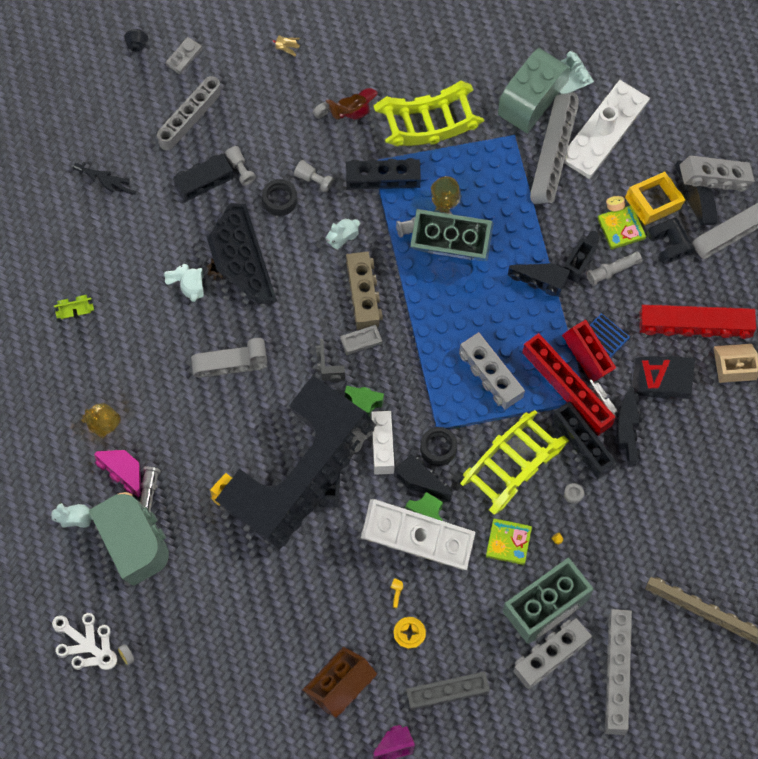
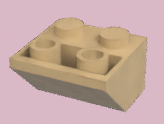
[714,344,758,383]

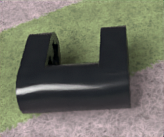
[646,217,695,264]

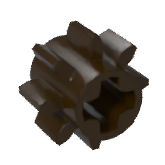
[206,259,226,281]

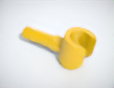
[390,579,403,608]

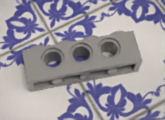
[680,156,755,192]
[459,332,525,410]
[513,618,592,690]

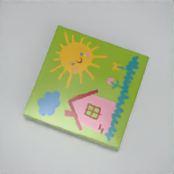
[597,206,646,250]
[486,518,532,565]

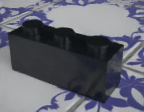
[173,153,234,202]

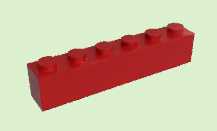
[639,305,756,339]
[522,333,615,436]

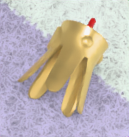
[272,35,300,56]

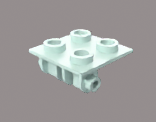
[560,51,594,94]

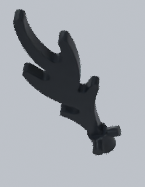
[73,162,136,195]

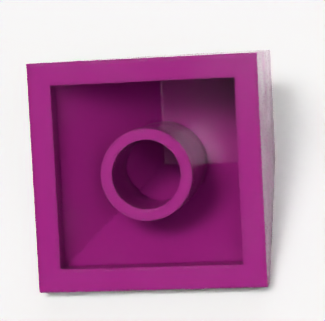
[373,725,415,759]

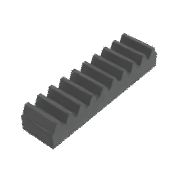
[406,672,490,711]

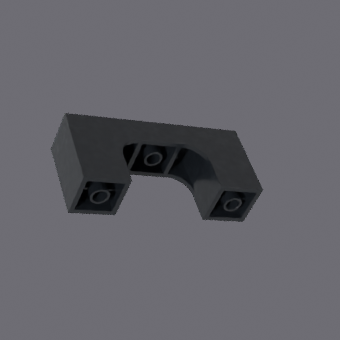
[215,375,376,550]

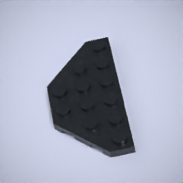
[207,203,277,304]

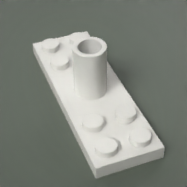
[564,80,650,179]
[361,499,475,570]

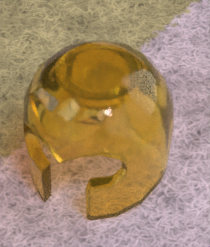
[431,176,461,213]
[81,403,121,439]

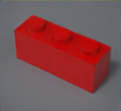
[562,320,616,382]

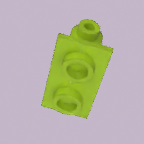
[54,295,94,320]

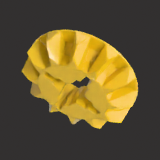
[394,617,426,649]

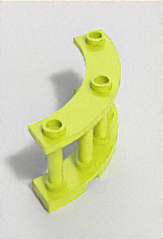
[373,81,484,146]
[460,410,569,515]

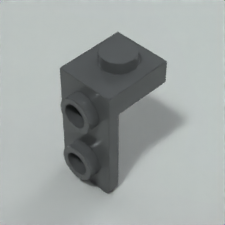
[316,339,345,382]

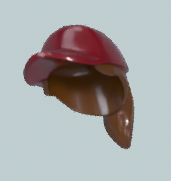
[325,88,378,120]

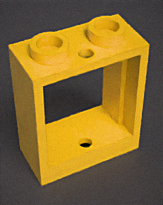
[625,172,685,225]

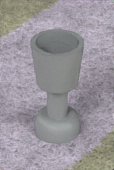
[223,146,256,186]
[294,160,334,192]

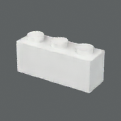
[371,411,394,474]

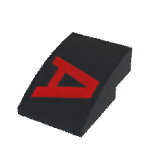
[632,356,695,399]

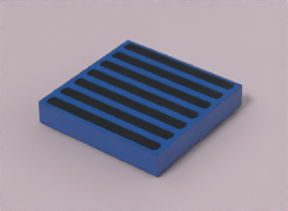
[590,313,630,358]

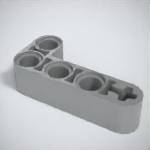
[191,338,267,378]

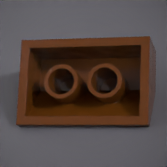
[303,647,377,718]

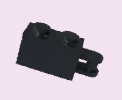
[563,231,599,284]

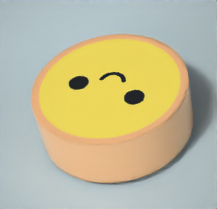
[606,196,625,211]

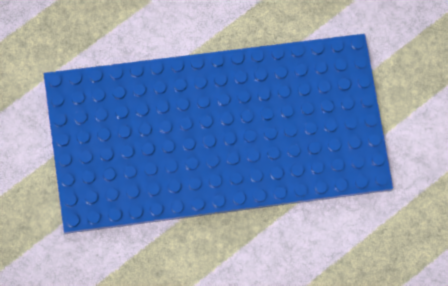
[378,135,581,430]

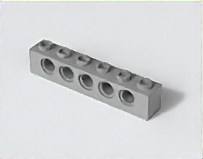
[605,609,632,735]

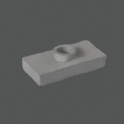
[340,325,382,355]

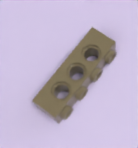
[346,251,383,330]

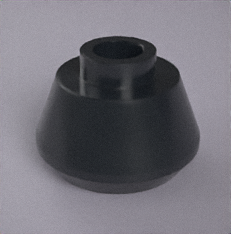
[124,29,148,52]

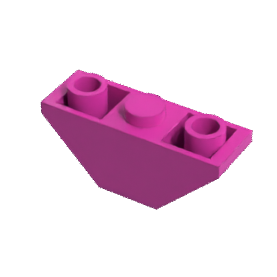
[94,450,141,497]

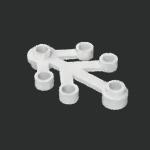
[52,613,117,670]

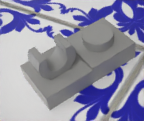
[166,37,202,74]

